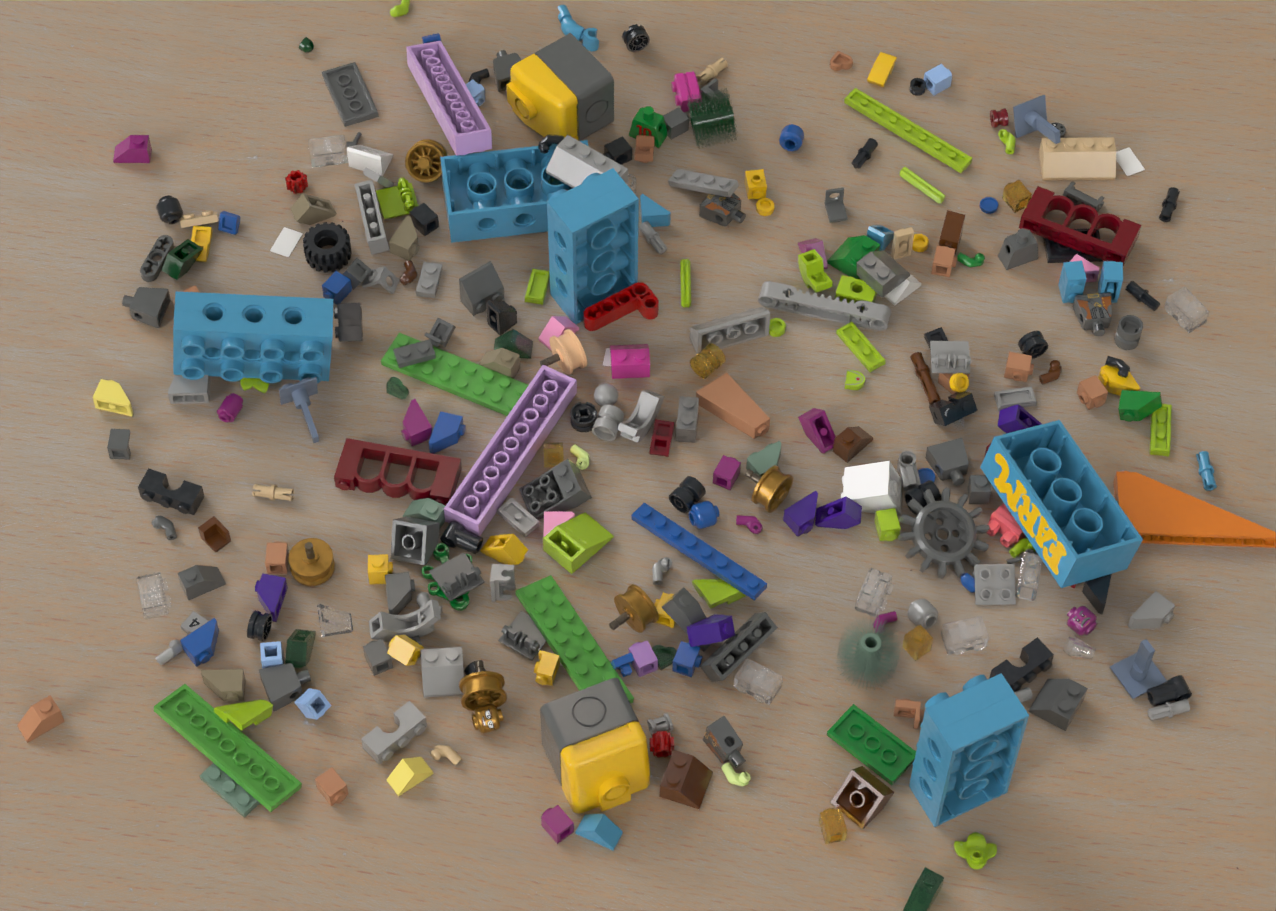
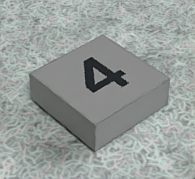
[181,611,209,634]

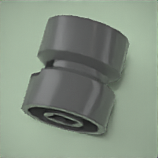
[1114,315,1143,350]

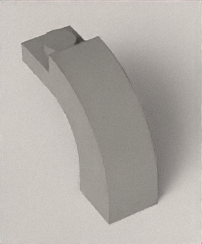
[617,390,664,443]
[369,599,441,642]

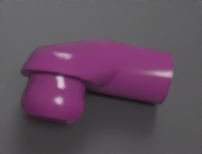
[736,515,763,534]
[872,611,898,634]

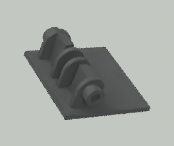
[429,553,485,601]
[498,611,547,661]

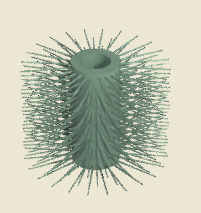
[836,617,901,690]

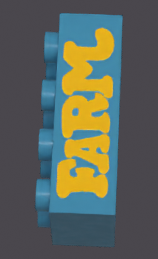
[980,420,1143,588]

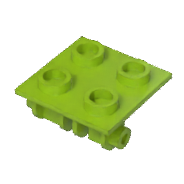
[376,178,418,219]

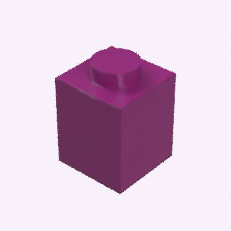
[713,455,741,490]
[541,805,574,844]

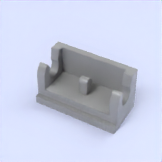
[490,564,515,602]

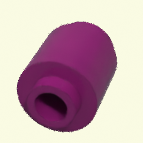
[217,393,244,423]

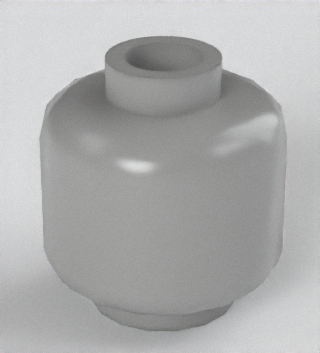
[908,599,938,629]

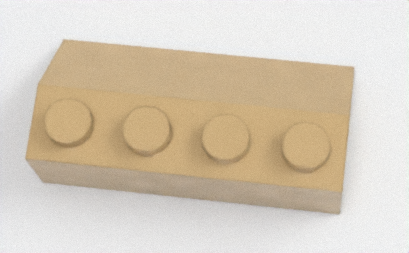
[1039,137,1116,180]

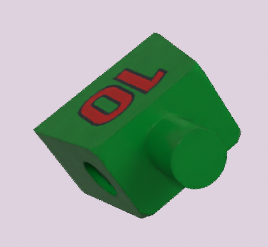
[629,106,667,148]

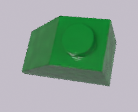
[1118,390,1162,422]

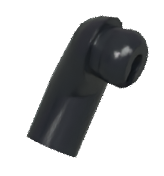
[468,68,490,84]
[538,135,564,154]
[1105,356,1130,378]

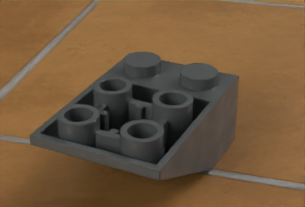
[519,459,592,520]

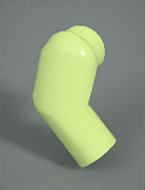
[721,763,751,787]

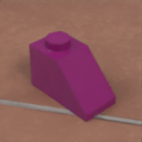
[113,135,152,163]
[401,399,432,447]
[798,408,836,454]

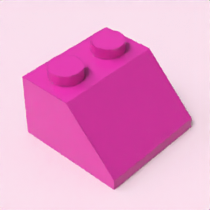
[610,344,650,379]

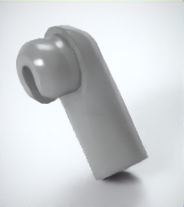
[652,557,672,585]

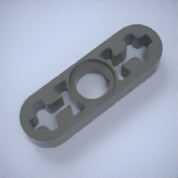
[140,235,174,282]

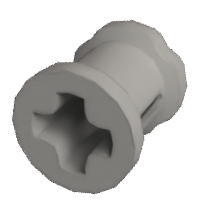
[647,713,673,735]

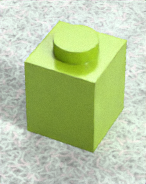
[874,508,901,541]

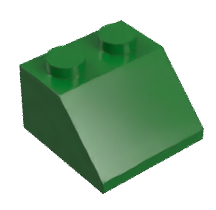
[827,235,880,279]

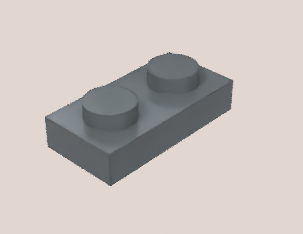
[393,339,436,368]

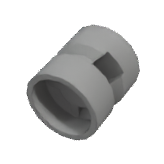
[592,405,624,441]

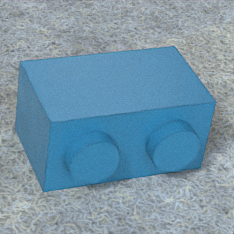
[1058,261,1087,303]
[1098,261,1123,303]

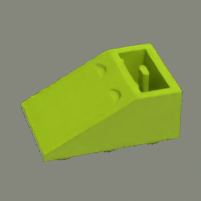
[543,512,614,574]

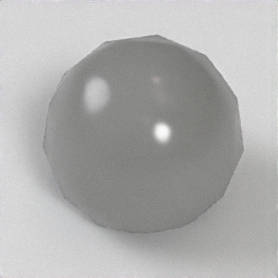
[594,383,618,406]

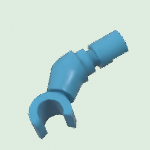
[558,5,599,52]

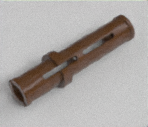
[910,352,941,405]

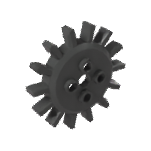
[898,487,990,579]

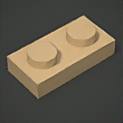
[180,210,218,228]
[891,227,914,259]

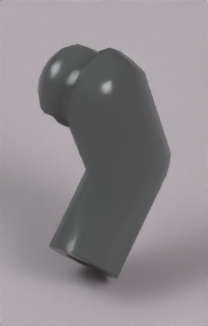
[152,516,177,540]

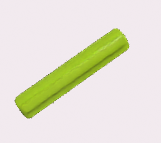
[899,167,945,204]
[680,259,691,308]

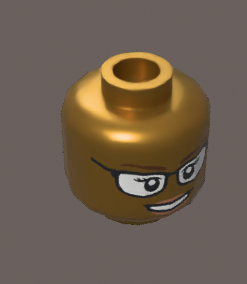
[471,704,503,734]

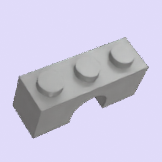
[361,701,427,764]

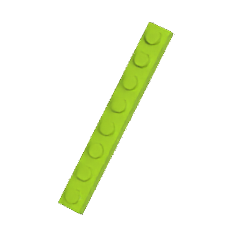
[844,88,972,173]

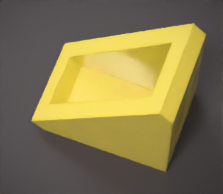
[386,757,433,797]

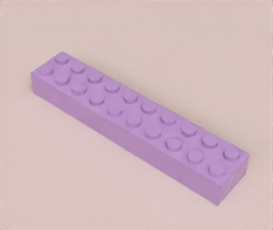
[406,41,492,156]
[444,365,577,536]

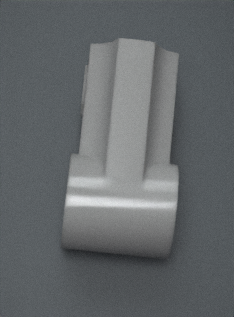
[897,451,921,491]

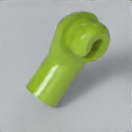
[390,0,410,17]
[998,129,1016,155]

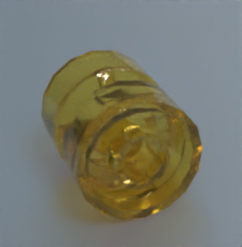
[690,343,726,379]

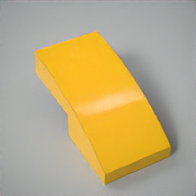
[867,52,897,87]
[191,226,213,262]

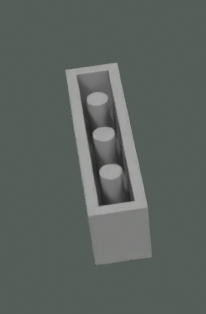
[355,180,389,255]

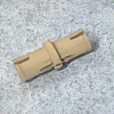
[696,58,728,85]
[252,484,294,501]

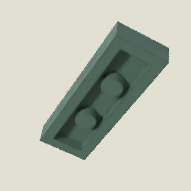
[200,763,260,818]

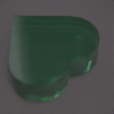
[386,377,409,399]
[652,645,677,670]

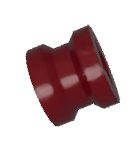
[990,108,1009,128]

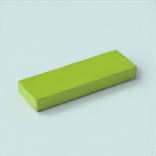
[836,322,886,372]
[1150,404,1172,457]

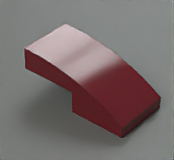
[649,419,675,457]

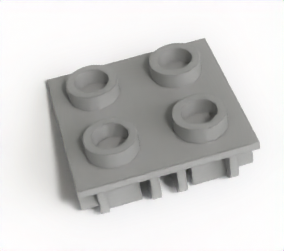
[930,341,971,374]
[972,564,1016,605]

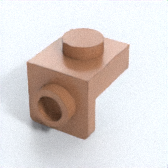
[635,135,654,163]
[893,698,924,729]

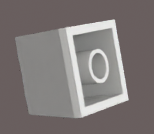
[841,461,902,515]

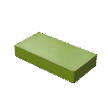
[525,268,550,305]

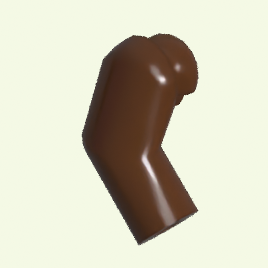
[399,260,417,285]
[1039,360,1062,385]

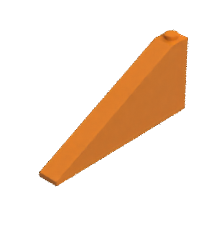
[1113,471,1276,548]

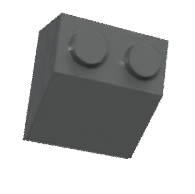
[857,251,910,298]
[459,261,504,316]
[390,516,440,565]
[1028,678,1088,731]

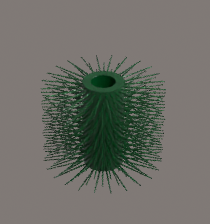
[687,88,737,148]

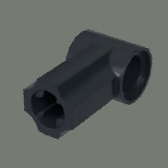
[440,521,483,554]
[1147,675,1192,707]

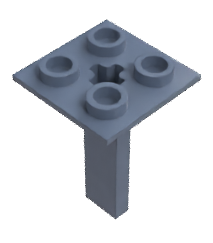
[1013,95,1061,144]
[279,377,319,443]
[1110,639,1167,699]

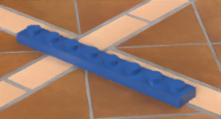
[631,503,767,601]

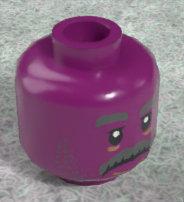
[1067,606,1098,636]

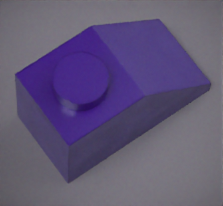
[997,404,1042,434]
[783,491,818,537]
[815,496,862,529]
[255,573,288,622]
[687,614,735,647]

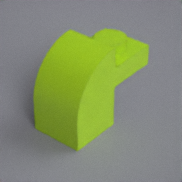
[798,249,833,293]

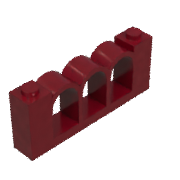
[1019,186,1141,266]
[334,438,462,506]

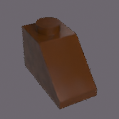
[939,210,965,254]
[833,426,873,463]

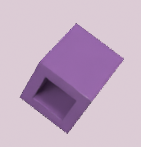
[629,641,658,677]

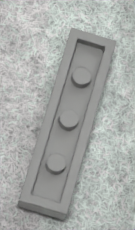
[668,169,739,198]

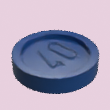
[980,197,998,214]
[918,468,936,484]

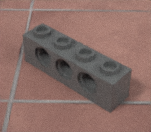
[700,612,778,682]

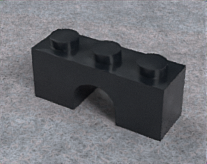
[138,468,205,515]
[989,637,1054,692]

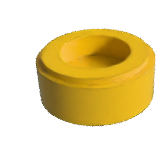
[756,198,775,216]
[912,234,929,252]
[949,373,969,392]

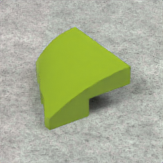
[692,579,746,609]
[214,699,273,731]

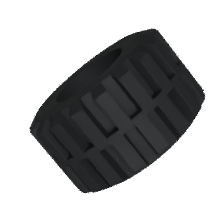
[303,222,352,273]

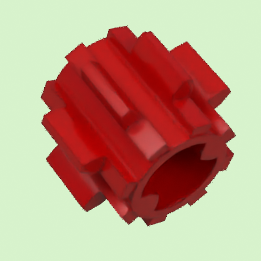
[285,170,308,194]
[649,731,675,758]

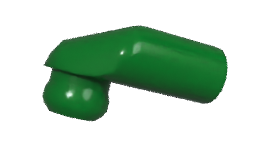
[957,252,985,268]

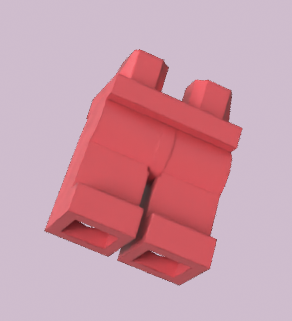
[986,503,1026,548]

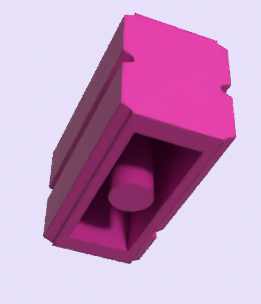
[671,71,702,112]

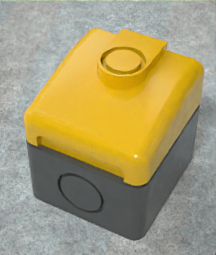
[506,33,614,141]
[540,678,650,814]

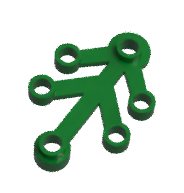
[422,543,472,611]

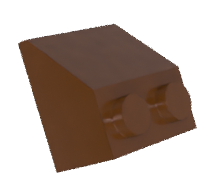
[659,750,713,810]
[830,766,894,829]

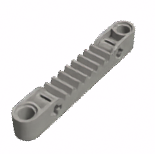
[758,281,891,331]

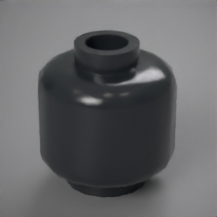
[156,195,183,224]

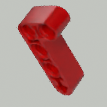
[584,282,659,331]

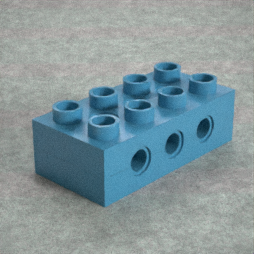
[440,140,589,243]
[547,168,639,324]
[173,291,333,384]
[909,673,1029,827]

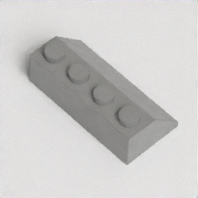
[546,135,628,188]
[690,307,770,356]

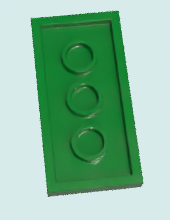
[827,704,916,785]

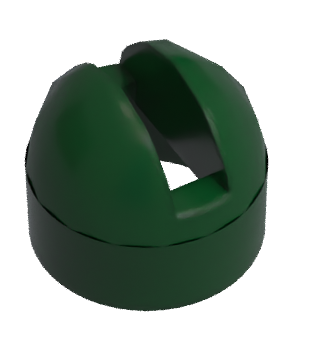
[299,37,314,53]

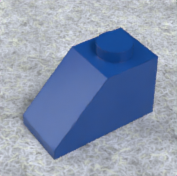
[429,411,466,454]
[180,618,219,667]

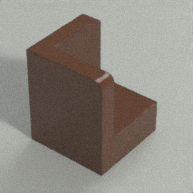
[198,516,231,552]

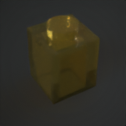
[1002,180,1032,213]
[543,443,564,468]
[902,624,933,661]
[819,808,847,844]

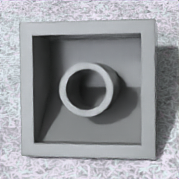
[421,647,464,698]

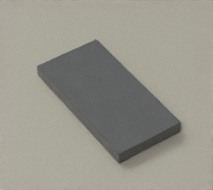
[322,62,379,127]

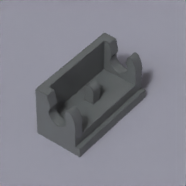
[1063,181,1105,212]

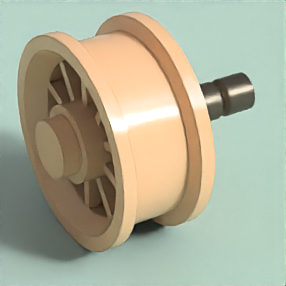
[540,329,587,375]

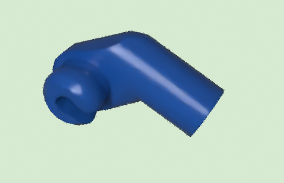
[960,573,975,593]

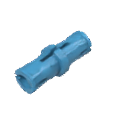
[1196,451,1217,491]

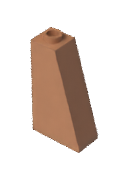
[696,373,770,439]

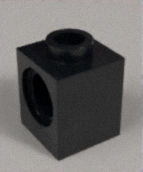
[603,136,632,165]

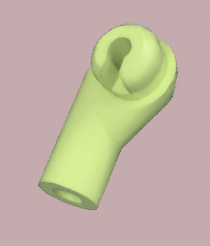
[570,444,589,470]

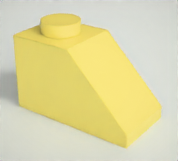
[92,379,133,417]

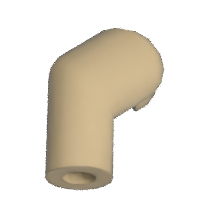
[431,745,462,765]

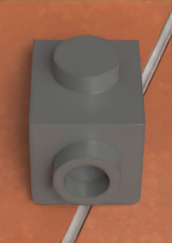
[424,318,456,347]

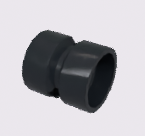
[669,476,706,513]
[904,480,942,515]

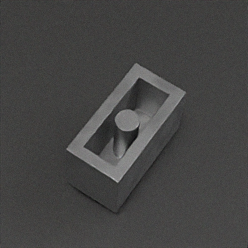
[676,396,699,443]

